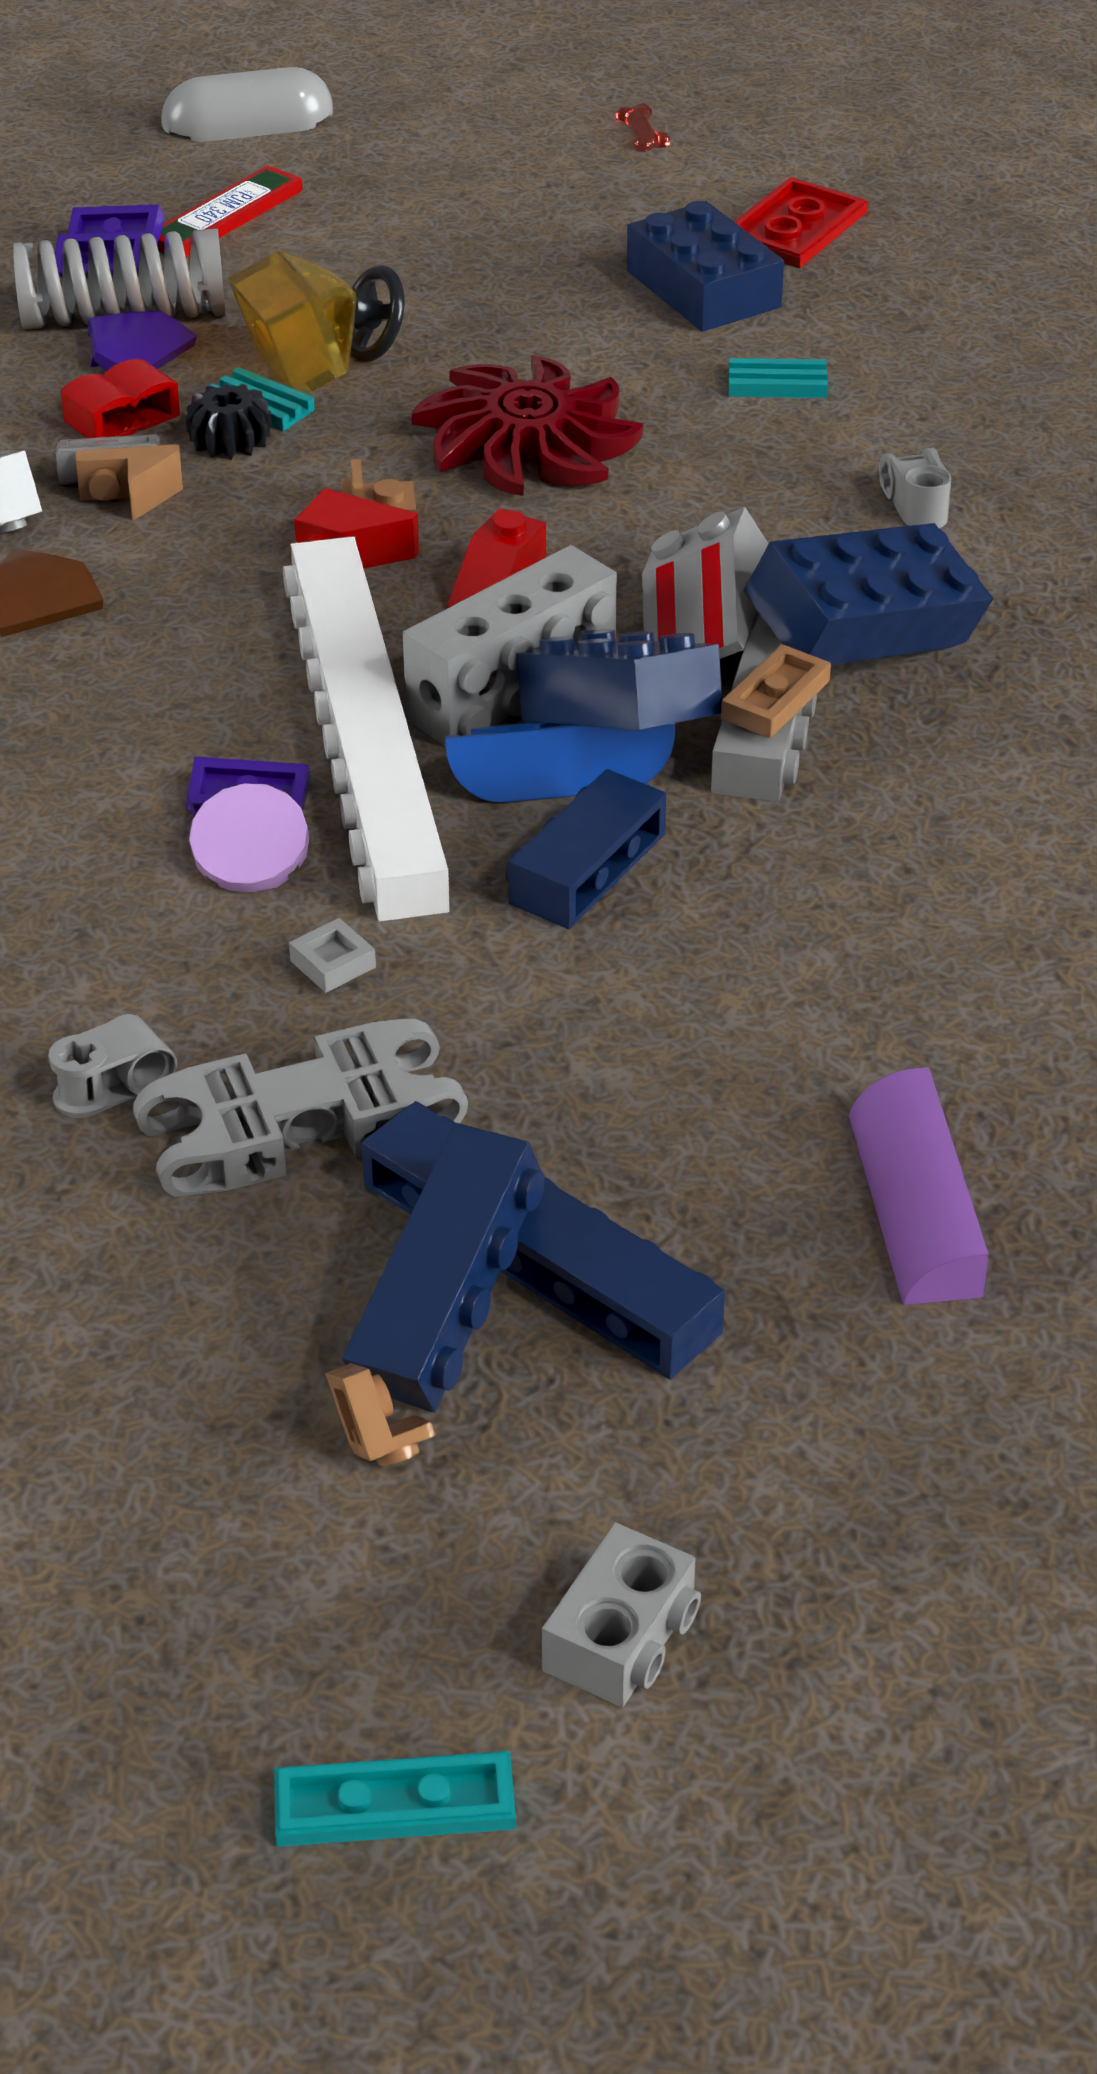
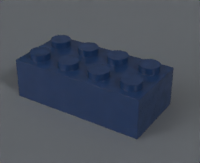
[743,523,994,665]

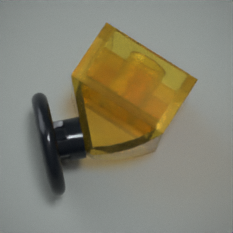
[228,250,405,393]

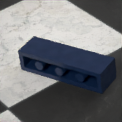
[342,1122,545,1413]

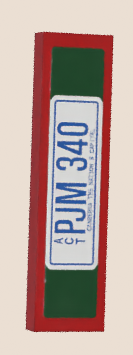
[157,165,302,257]

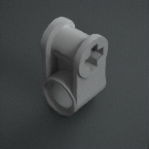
[879,448,951,528]
[48,1014,177,1118]

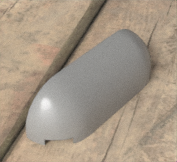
[161,67,333,142]

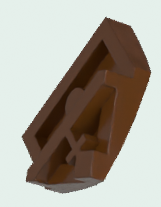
[0,549,104,637]

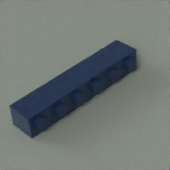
[361,1101,725,1380]

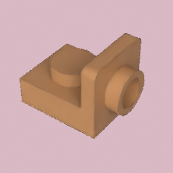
[341,459,416,512]
[325,1363,435,1466]

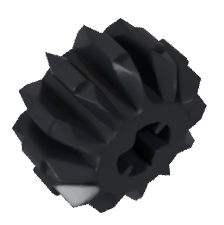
[185,383,272,460]

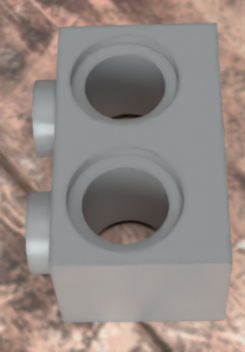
[542,1522,701,1708]

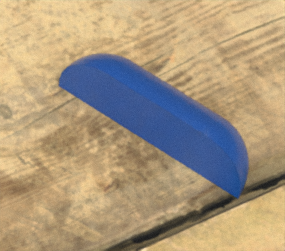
[445,722,675,802]

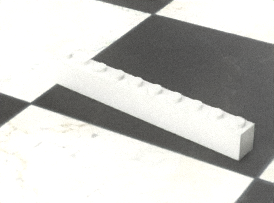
[283,537,450,922]

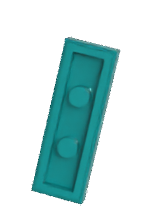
[274,1751,516,1847]

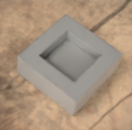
[289,918,376,993]

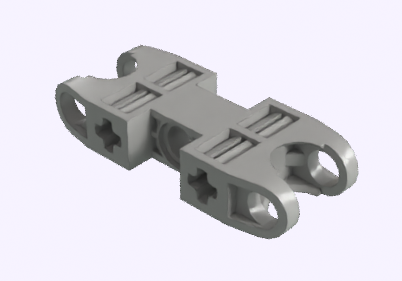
[133,1019,468,1197]

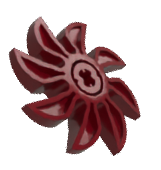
[412,355,644,496]

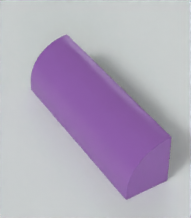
[849,1067,989,1305]

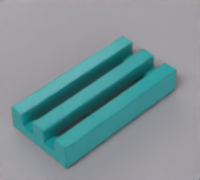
[728,358,828,398]
[209,367,315,431]

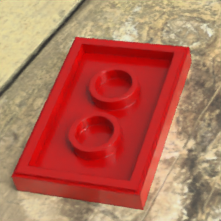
[734,177,868,269]

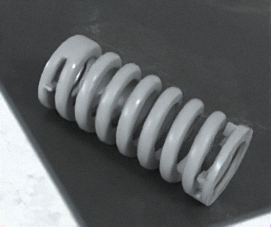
[13,228,226,330]

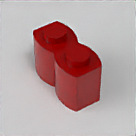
[61,359,180,438]

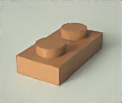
[721,644,831,739]

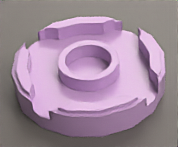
[189,783,309,892]

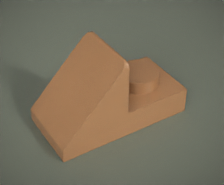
[76,444,183,521]

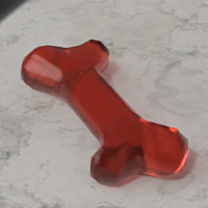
[615,103,670,152]

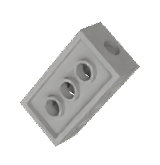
[403,545,617,746]

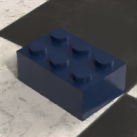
[627,201,784,332]
[517,629,722,730]

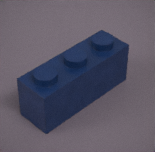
[505,769,666,929]

